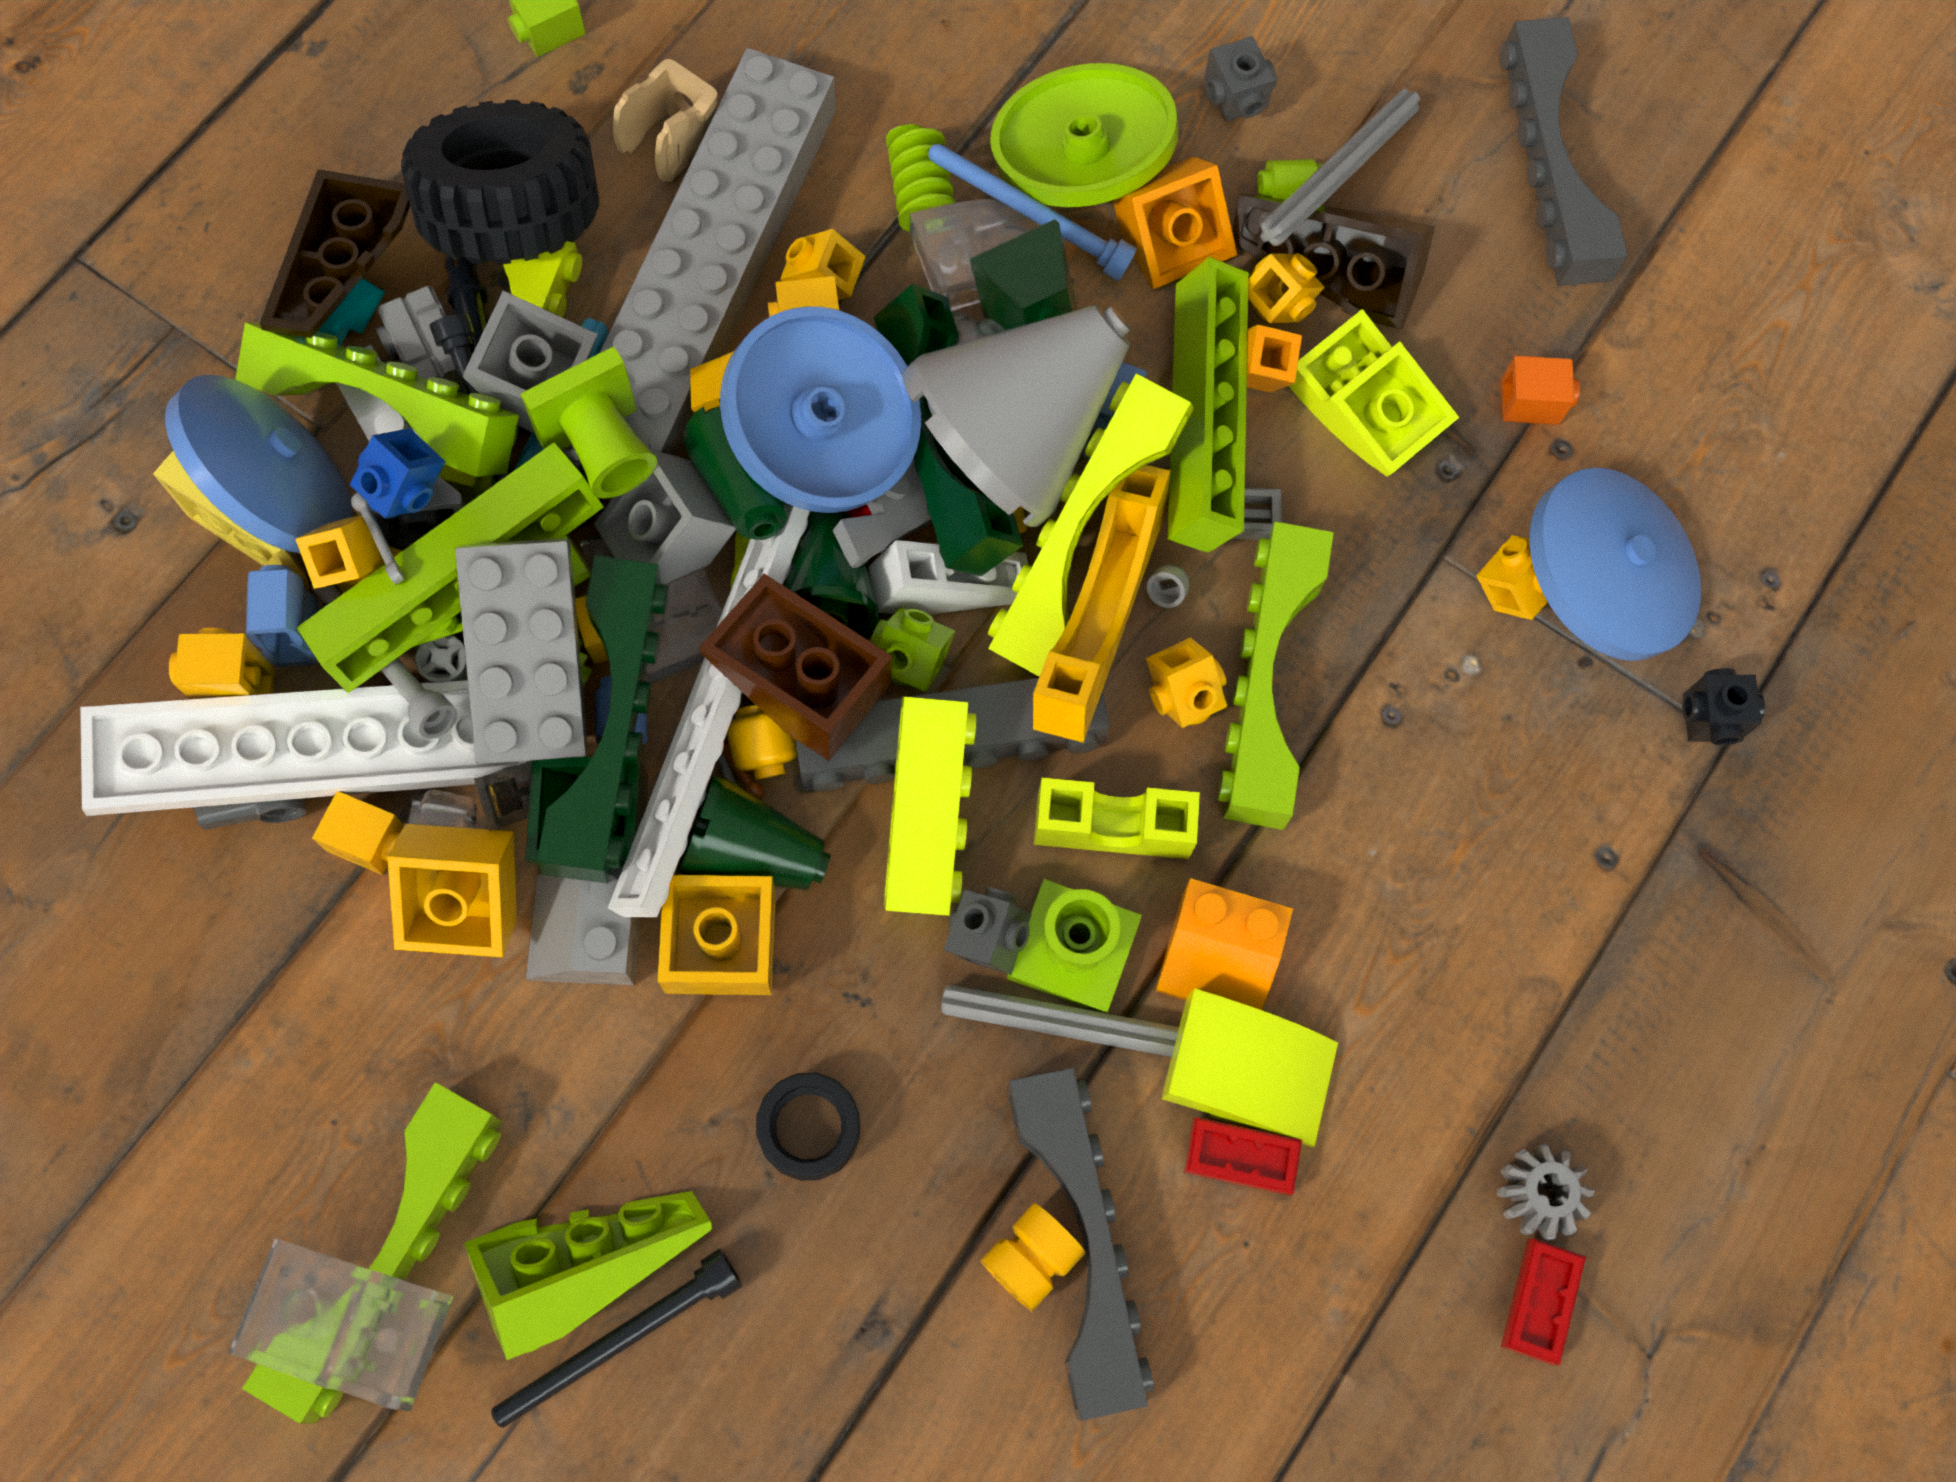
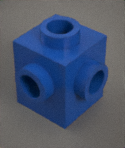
[350,428,446,519]

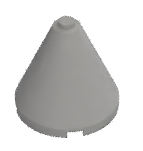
[902,305,1131,527]

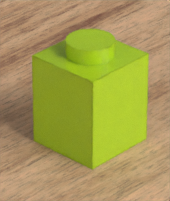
[507,0,586,57]

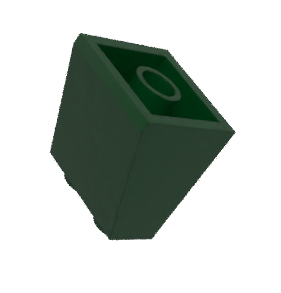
[970,219,1077,335]

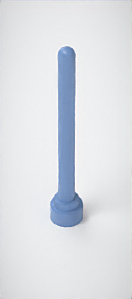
[928,144,1137,281]

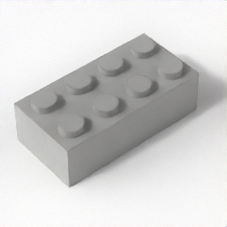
[455,538,588,764]

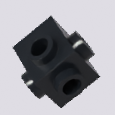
[1683,668,1765,745]

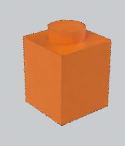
[1501,356,1580,425]

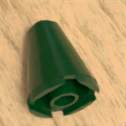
[683,399,787,540]
[784,511,879,640]
[678,775,831,890]

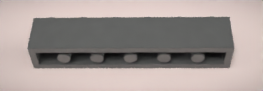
[796,678,1110,791]

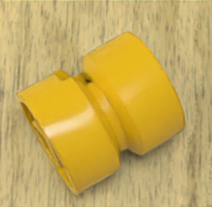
[980,1203,1086,1312]

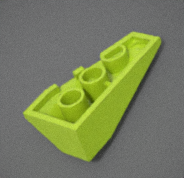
[464,1191,712,1360]

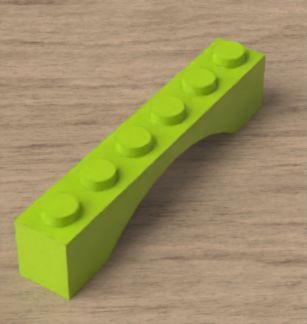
[235,322,519,477]
[1217,521,1334,830]
[242,1082,502,1424]

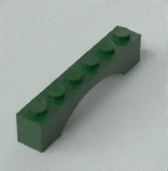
[873,284,1023,577]
[537,555,669,884]

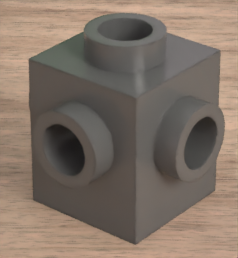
[1204,36,1276,122]
[944,887,1031,975]

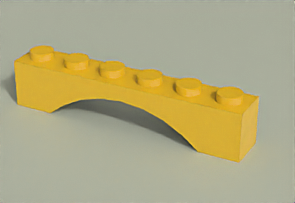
[1033,465,1171,743]

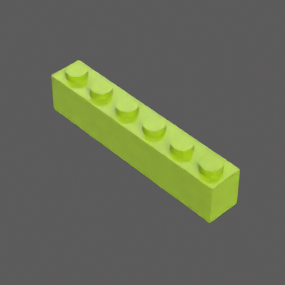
[1167,257,1249,553]
[296,442,604,693]

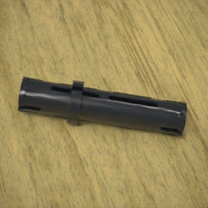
[445,256,488,354]

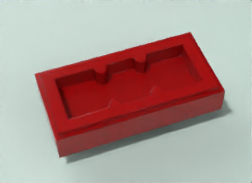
[1183,1117,1302,1196]
[1501,1238,1586,1366]

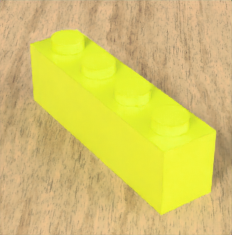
[883,696,976,916]

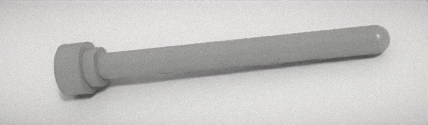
[309,577,458,739]

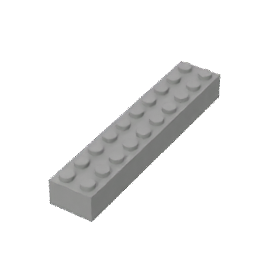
[561,48,836,462]

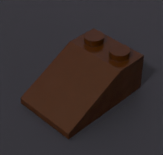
[699,573,893,761]

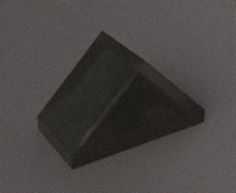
[474,760,532,831]

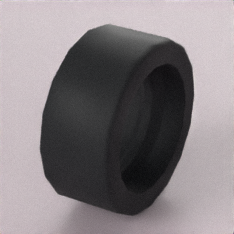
[756,1073,860,1181]

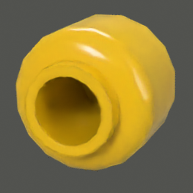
[726,705,798,780]

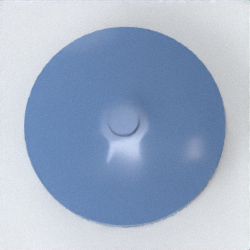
[720,306,921,513]
[165,375,352,554]
[1529,468,1701,661]

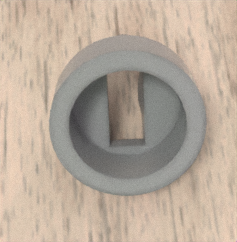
[1147,564,1190,608]

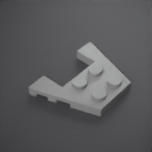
[833,458,933,568]

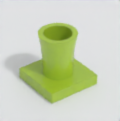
[520,346,657,499]
[1007,879,1142,1013]

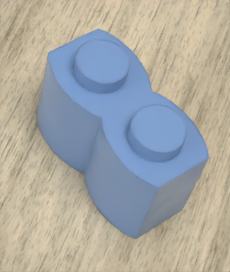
[246,565,319,667]

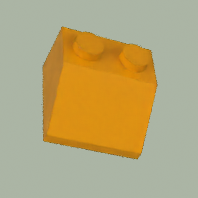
[1113,156,1237,289]
[1155,878,1293,1010]

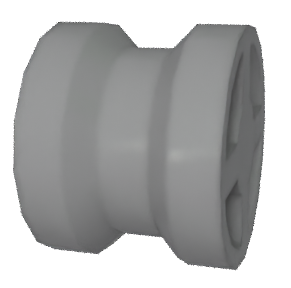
[415,635,468,683]

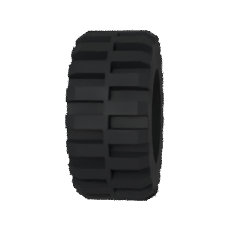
[401,100,599,264]

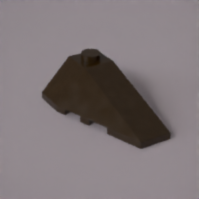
[259,169,410,338]
[1232,193,1435,329]

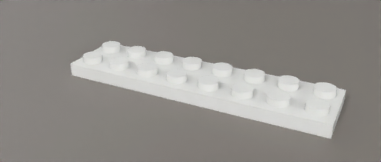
[80,680,530,816]

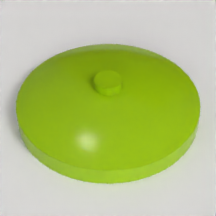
[990,63,1179,207]

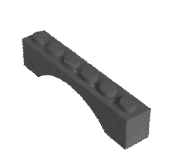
[1500,17,1628,286]
[1007,1068,1154,1421]

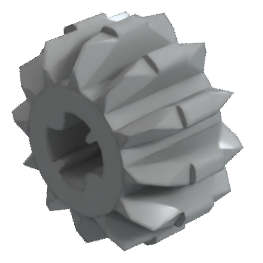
[1496,1144,1595,1241]

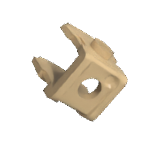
[613,59,717,183]

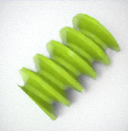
[886,124,956,233]

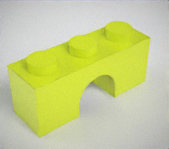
[1034,778,1200,859]

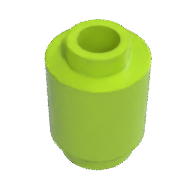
[1257,159,1324,200]

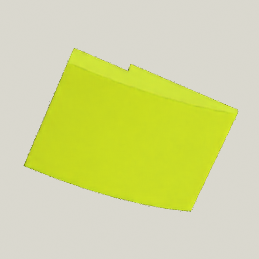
[1289,309,1459,477]
[1161,989,1338,1147]

